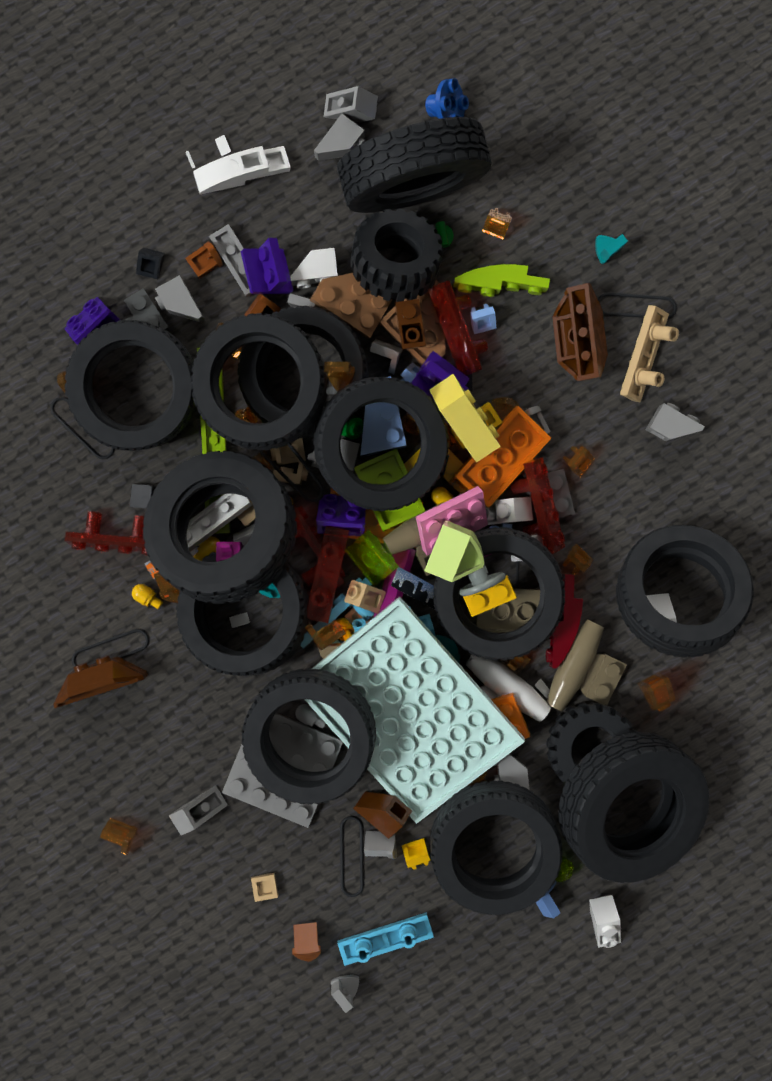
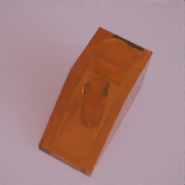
[637,672,676,711]

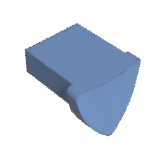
[536,881,560,919]

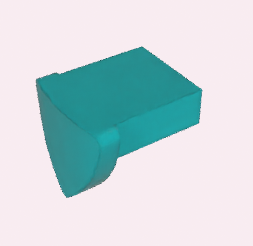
[595,234,628,264]

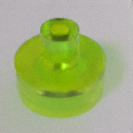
[555,857,574,882]

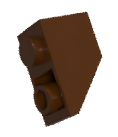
[395,299,426,350]
[353,791,412,839]

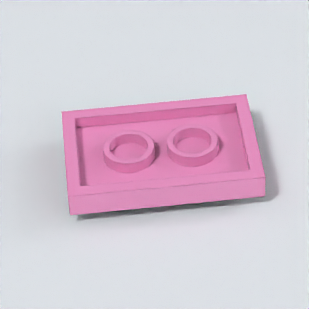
[416,486,488,556]

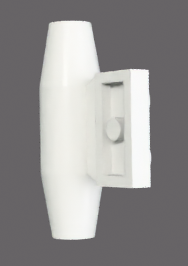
[466,655,551,722]

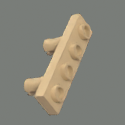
[620,305,679,402]

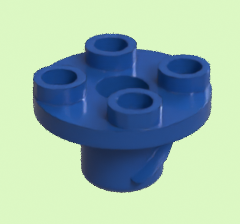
[425,78,469,119]

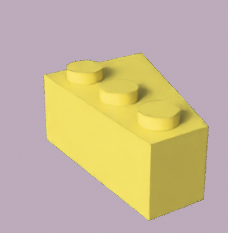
[430,374,501,463]

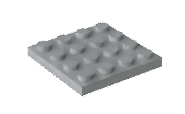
[222,713,343,828]

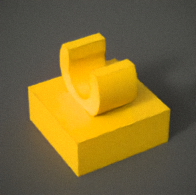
[402,838,430,870]

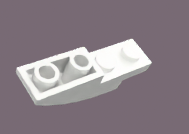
[193,146,290,194]

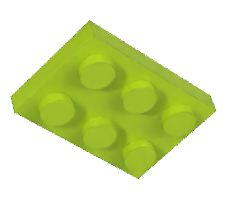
[354,448,425,532]

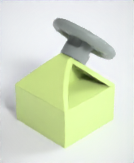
[424,520,506,596]

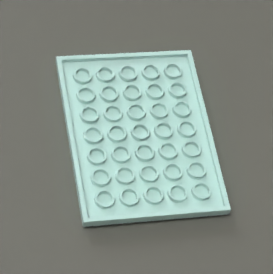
[304,597,525,824]

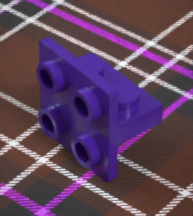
[241,238,293,294]
[65,297,120,344]
[411,351,469,409]
[316,494,366,537]

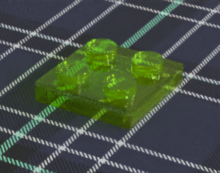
[345,530,399,586]

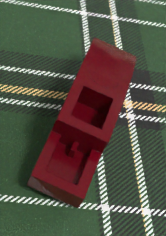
[546,574,583,668]

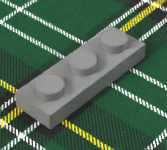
[209,224,251,297]

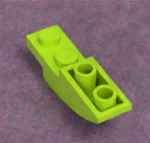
[453,264,550,297]

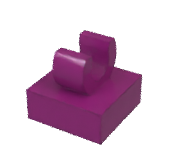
[216,542,242,562]

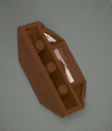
[552,283,608,381]
[53,655,148,708]

